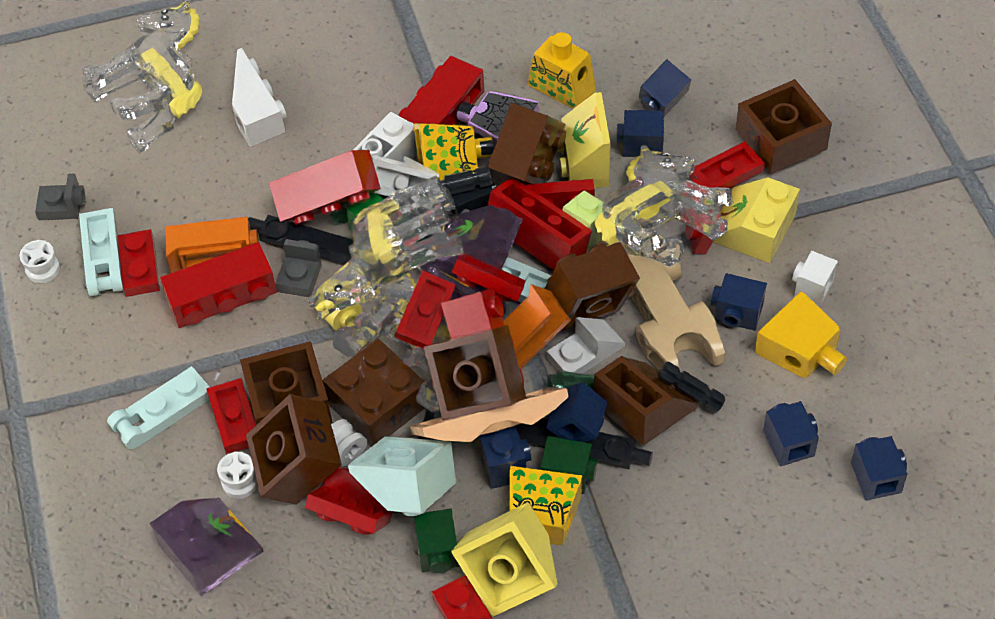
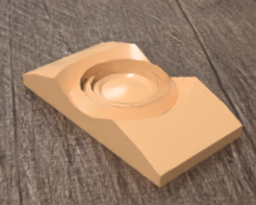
[409,387,569,442]

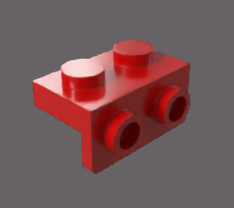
[305,466,393,535]

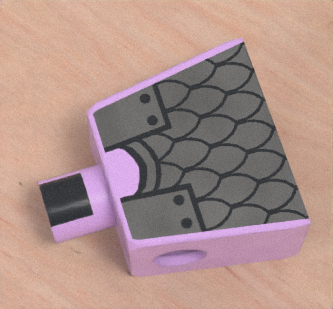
[457,91,539,148]

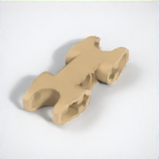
[596,224,725,371]

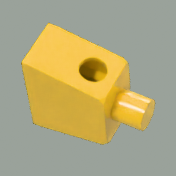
[755,291,847,378]

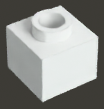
[792,251,838,307]

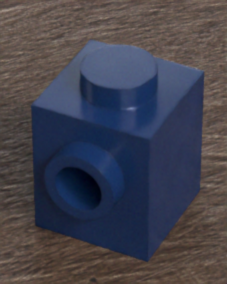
[639,59,692,117]
[617,110,664,158]
[710,273,767,331]
[546,382,607,442]
[763,401,819,467]
[480,427,532,489]
[851,436,907,501]

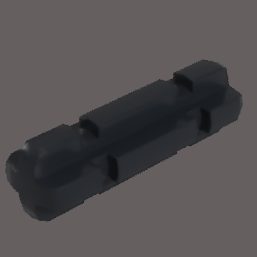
[426,166,493,199]
[657,361,726,413]

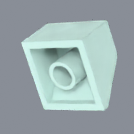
[348,436,456,516]

